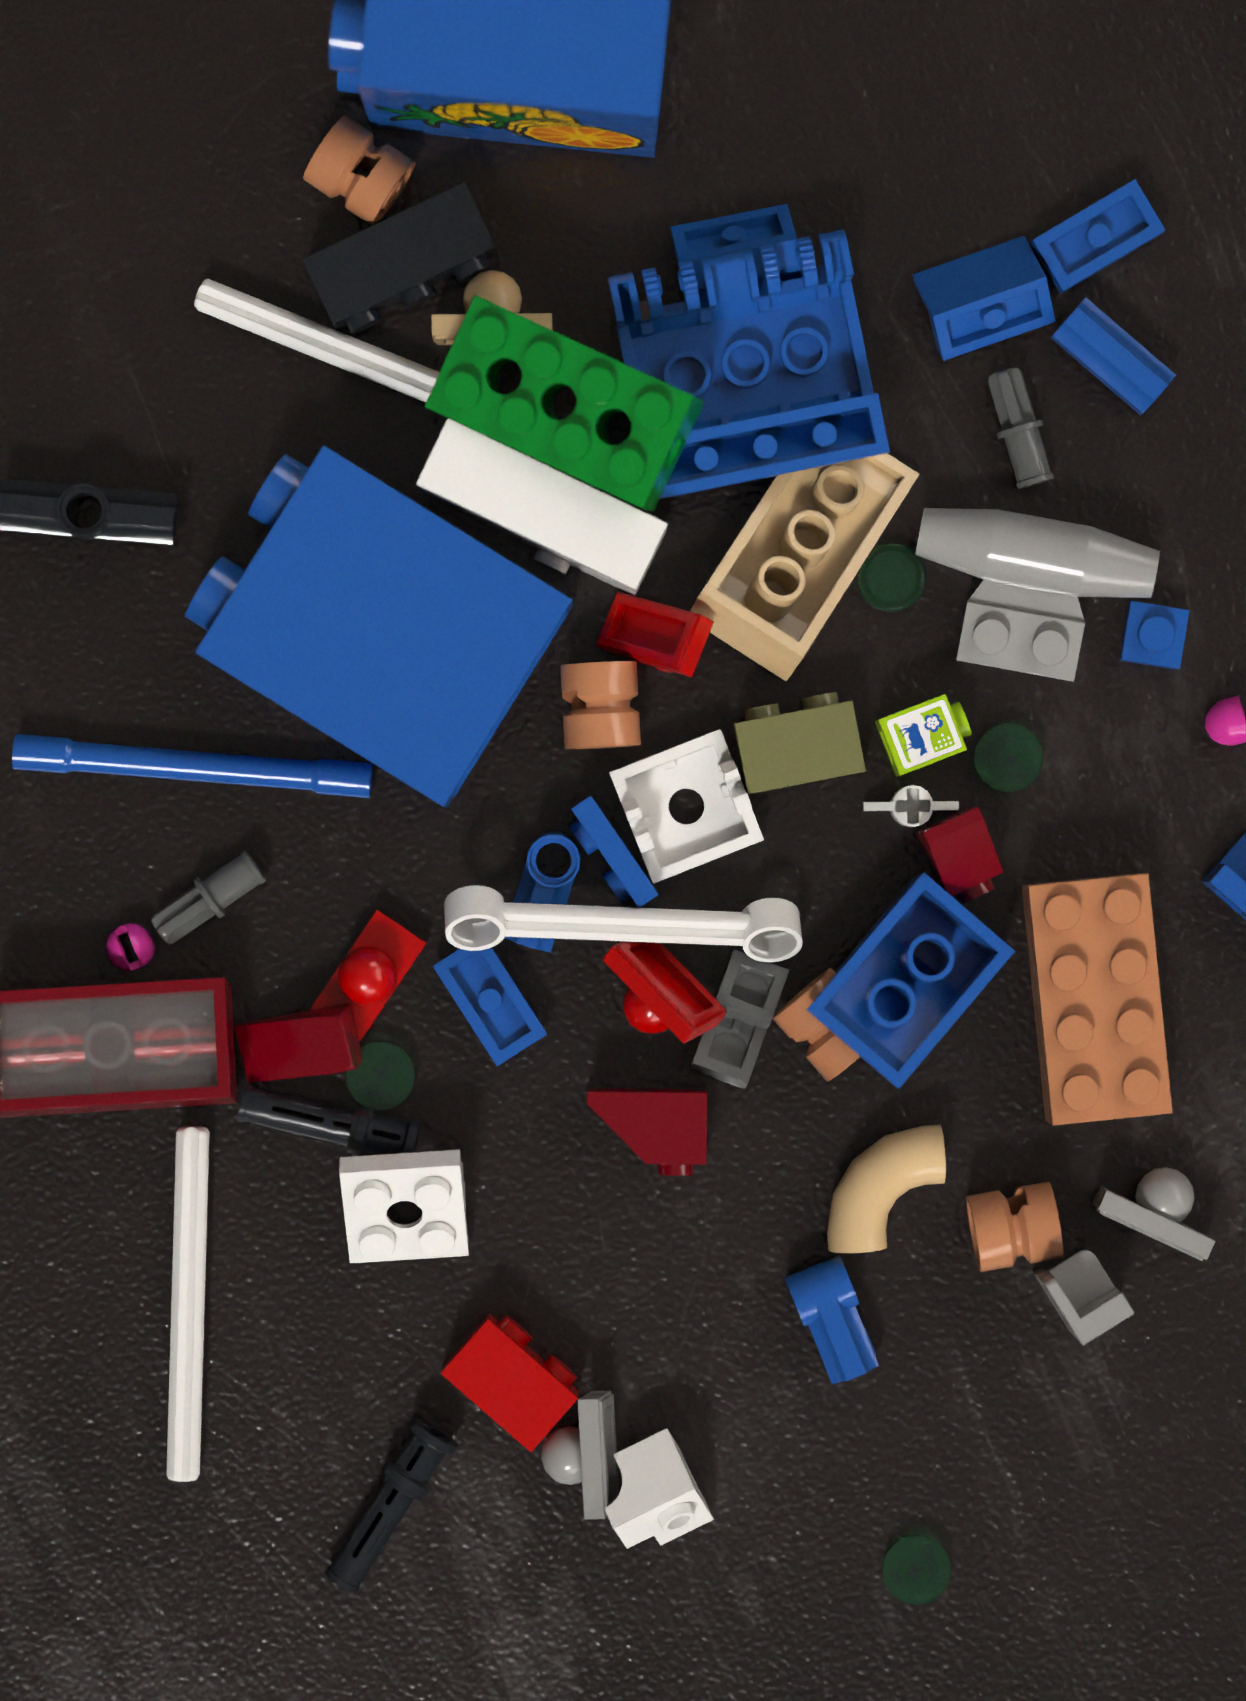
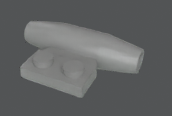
[915,508,1160,682]

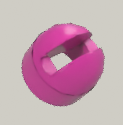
[1205,695,1246,746]
[106,923,155,971]

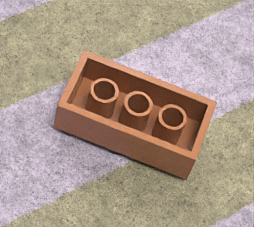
[1022,873,1173,1125]

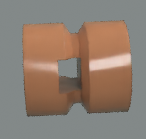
[303,115,416,226]
[560,661,641,749]
[772,968,860,1081]
[966,1181,1064,1272]

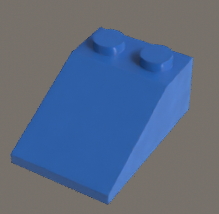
[806,872,1015,1089]

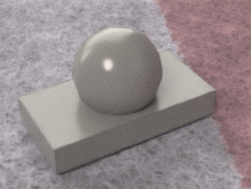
[1091,1167,1216,1261]
[541,1391,619,1519]

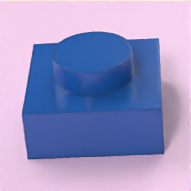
[1119,601,1190,670]

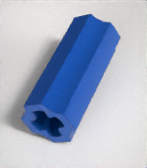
[1051,297,1176,416]

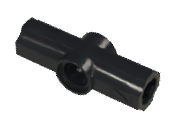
[0,479,179,546]

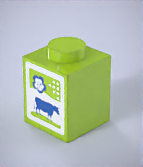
[875,694,972,777]

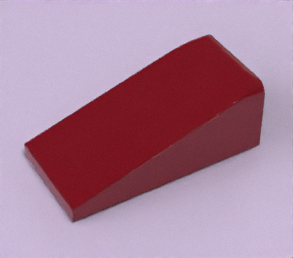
[234,1003,363,1083]

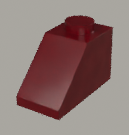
[915,807,1003,903]
[587,1088,707,1176]

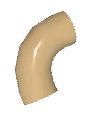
[827,1125,946,1253]

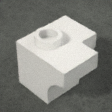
[604,1428,714,1549]

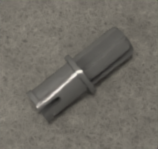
[987,368,1054,489]
[151,850,266,944]

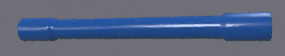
[12,734,373,798]

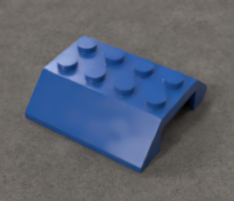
[607,229,890,499]

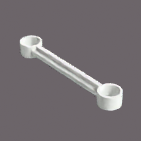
[444,885,803,962]

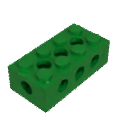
[424,295,705,512]

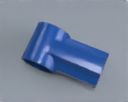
[504,831,581,953]
[784,1255,879,1384]

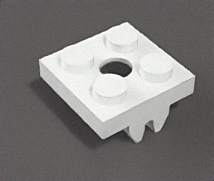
[609,729,764,884]
[339,1150,469,1263]

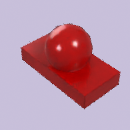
[595,592,714,677]
[310,910,427,1042]
[603,941,727,1044]

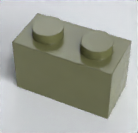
[733,692,866,794]

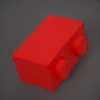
[440,1313,579,1453]

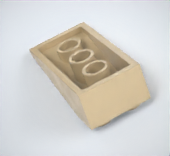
[690,453,919,682]

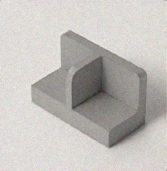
[1033,1250,1135,1345]

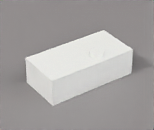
[416,418,668,596]

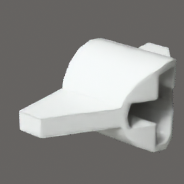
[863,785,959,827]

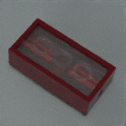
[0,977,237,1118]

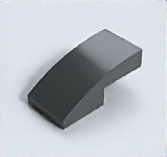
[689,949,789,1090]

